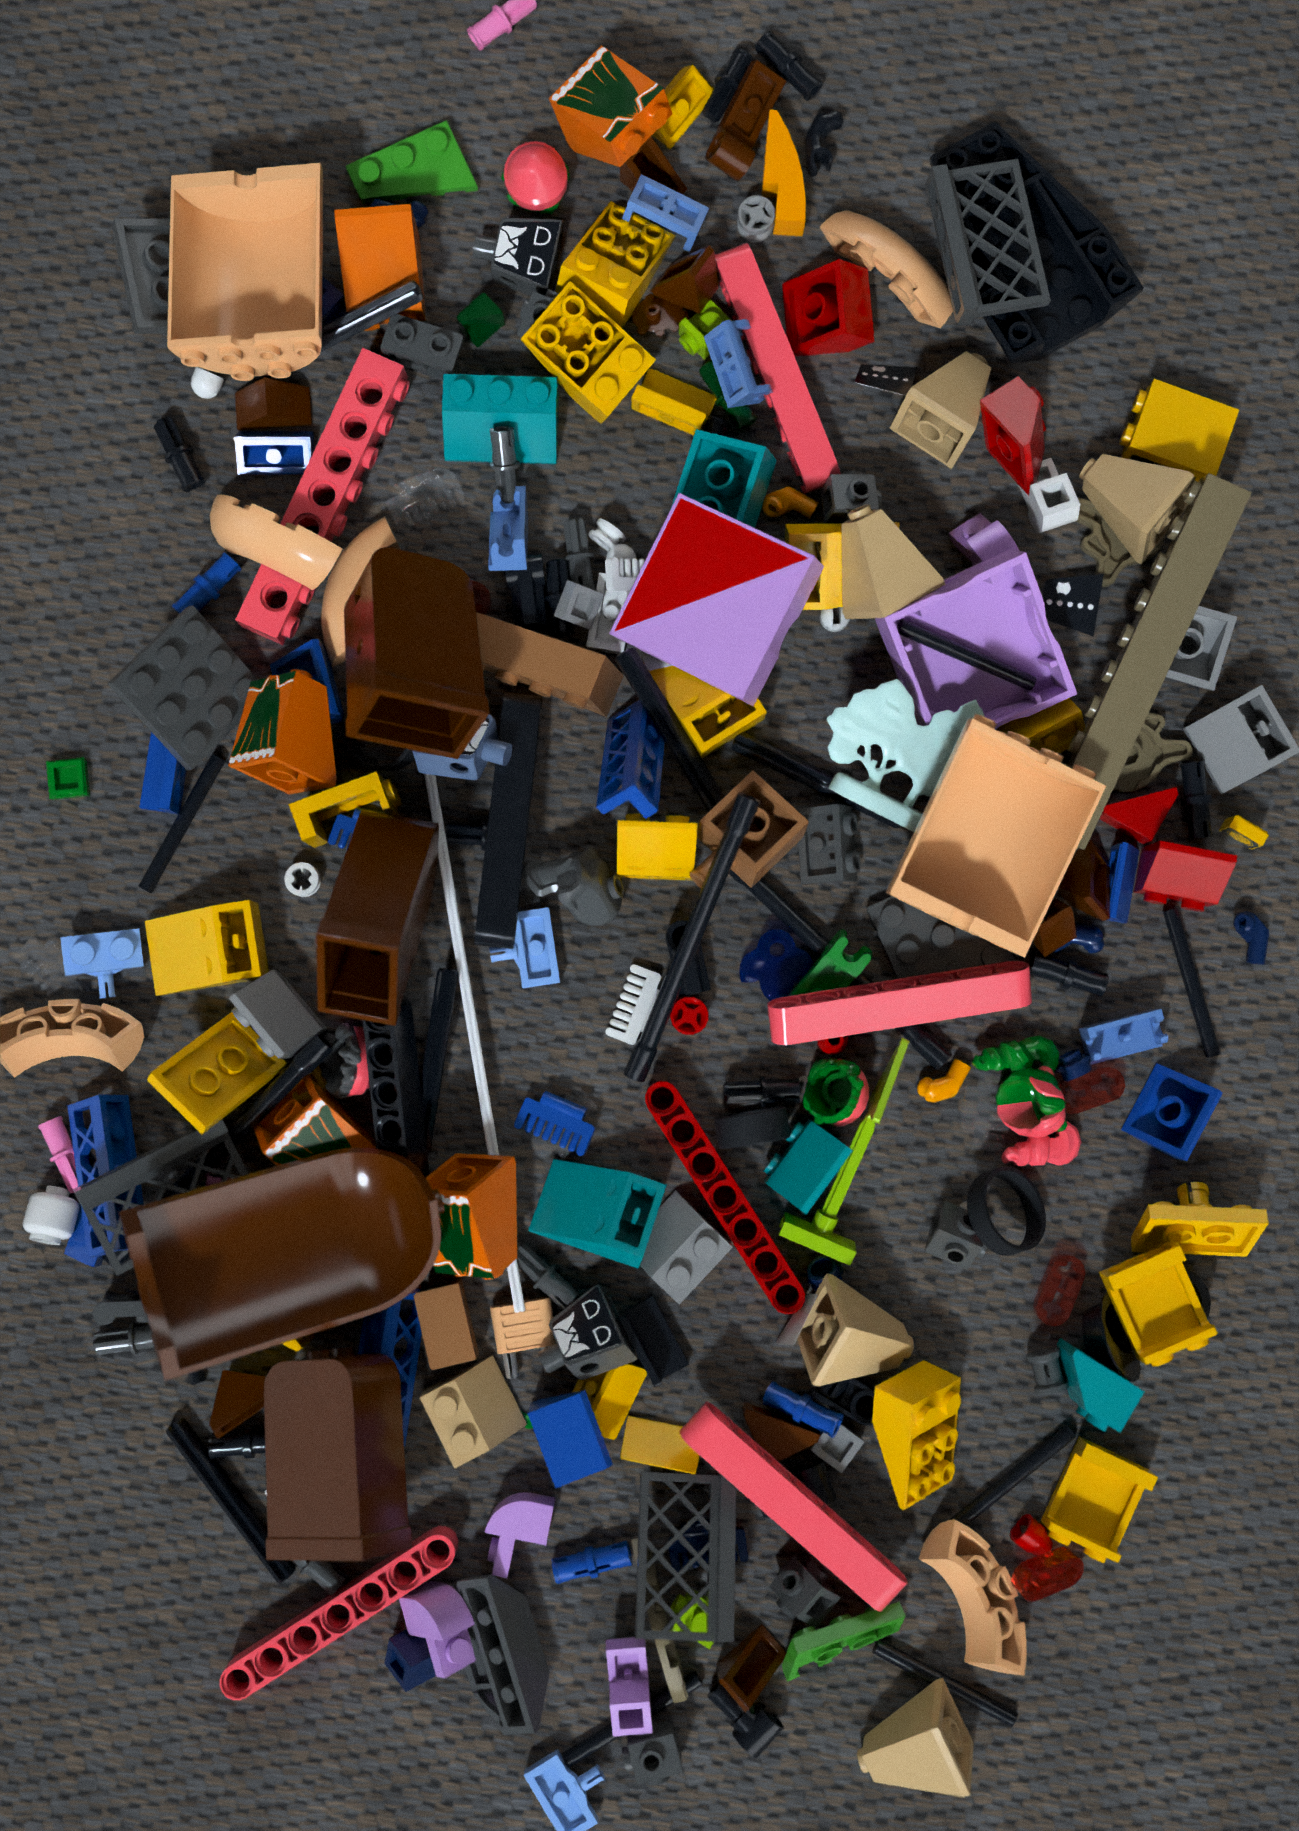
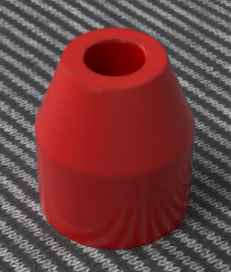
[816,1036,848,1055]
[1010,1514,1053,1557]

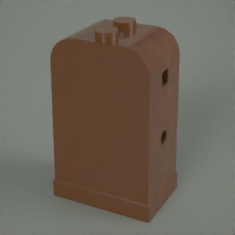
[344,547,489,759]
[316,809,439,1026]
[264,1347,412,1561]

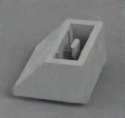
[1183,685,1299,794]
[229,970,327,1059]

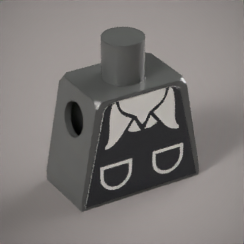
[473,218,563,296]
[538,1284,638,1380]

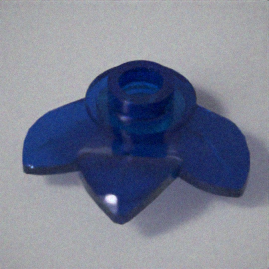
[739,929,814,1001]

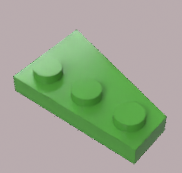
[345,120,478,204]
[782,1602,906,1682]

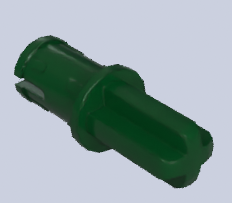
[699,360,758,432]

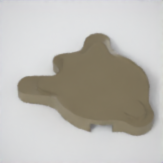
[1076,498,1168,587]
[1112,712,1193,793]

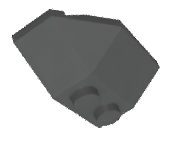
[456,1574,550,1735]

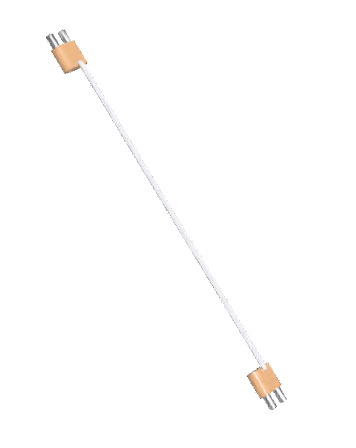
[424,774,557,1379]

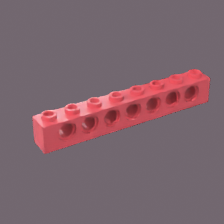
[235,347,410,645]

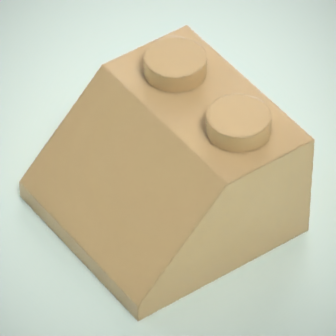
[419,1355,527,1469]

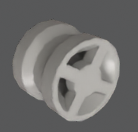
[737,195,775,243]

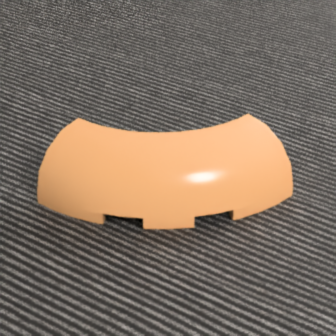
[820,210,953,329]
[210,494,343,590]
[321,517,400,667]
[0,999,144,1078]
[919,1520,1027,1676]

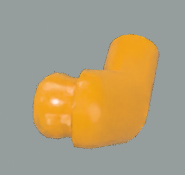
[762,487,819,519]
[917,1058,971,1103]

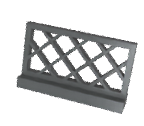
[925,159,1051,326]
[73,1119,248,1276]
[635,1472,736,1642]

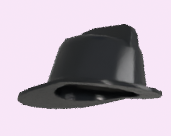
[1082,1292,1141,1382]

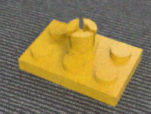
[147,1012,287,1135]
[1131,1182,1269,1257]

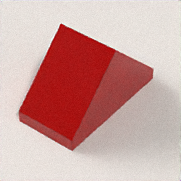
[1099,787,1178,844]

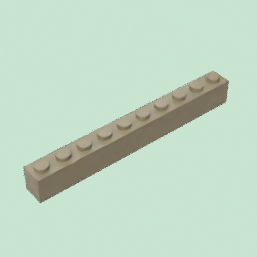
[1067,473,1252,850]

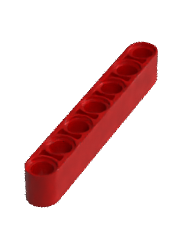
[645,1081,805,1314]

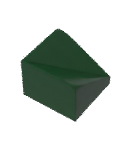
[457,292,505,348]

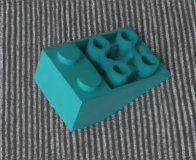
[528,1159,667,1269]

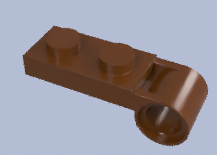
[705,60,786,181]

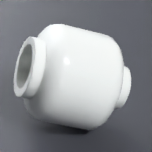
[23,1186,80,1245]

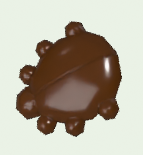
[632,294,689,337]

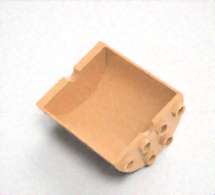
[167,163,323,381]
[886,714,1106,958]

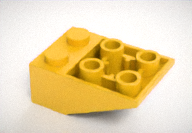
[555,201,676,328]
[520,281,656,424]
[785,522,900,610]
[643,662,767,758]
[617,814,697,881]
[145,900,269,996]
[872,1360,961,1510]

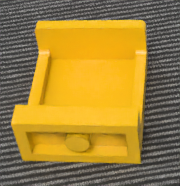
[1119,379,1239,482]
[289,771,402,848]
[1099,1241,1218,1367]
[1041,1436,1158,1563]

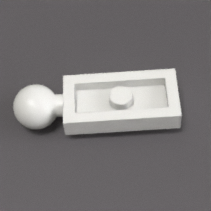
[586,544,636,655]

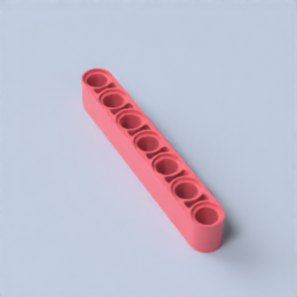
[715,243,840,493]
[767,961,1032,1045]
[679,1401,908,1612]
[219,1526,458,1700]

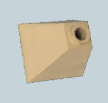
[890,351,991,469]
[1079,454,1195,565]
[841,504,945,619]
[797,1273,914,1386]
[857,1678,974,1797]

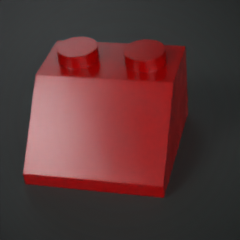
[782,259,875,356]
[980,376,1046,496]
[1133,841,1237,912]

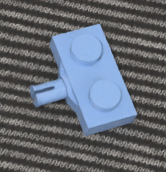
[489,907,561,989]
[60,928,144,999]
[523,1749,605,1831]

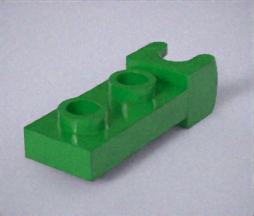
[789,929,873,996]

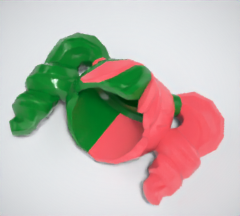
[971,1035,1081,1166]

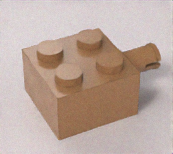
[690,770,809,888]

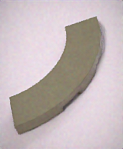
[631,1538,688,1704]

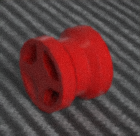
[670,997,708,1035]

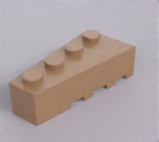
[476,612,623,717]

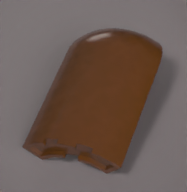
[119,1147,444,1381]

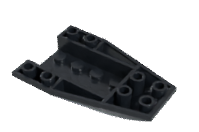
[929,122,1144,363]

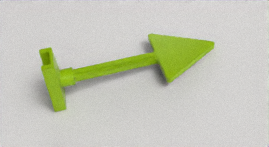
[779,1038,909,1266]

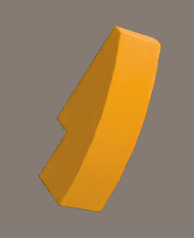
[762,109,806,237]

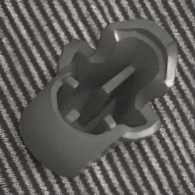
[522,846,624,926]

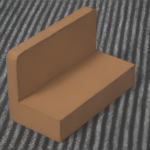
[414,1279,479,1370]

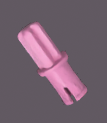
[467,0,537,51]
[38,1116,78,1193]

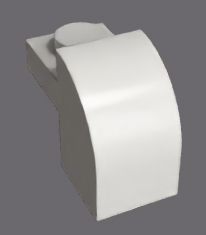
[1018,458,1080,533]

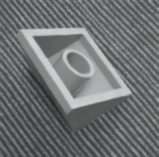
[1166,606,1237,691]

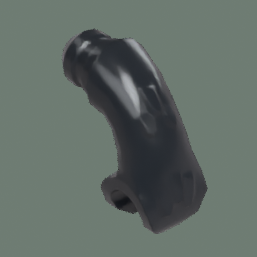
[805,110,843,177]

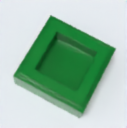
[46,757,90,800]

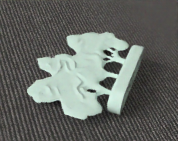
[827,679,985,832]

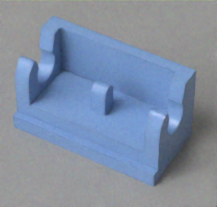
[622,174,709,252]
[704,319,773,408]
[488,486,528,571]
[1078,1009,1168,1065]

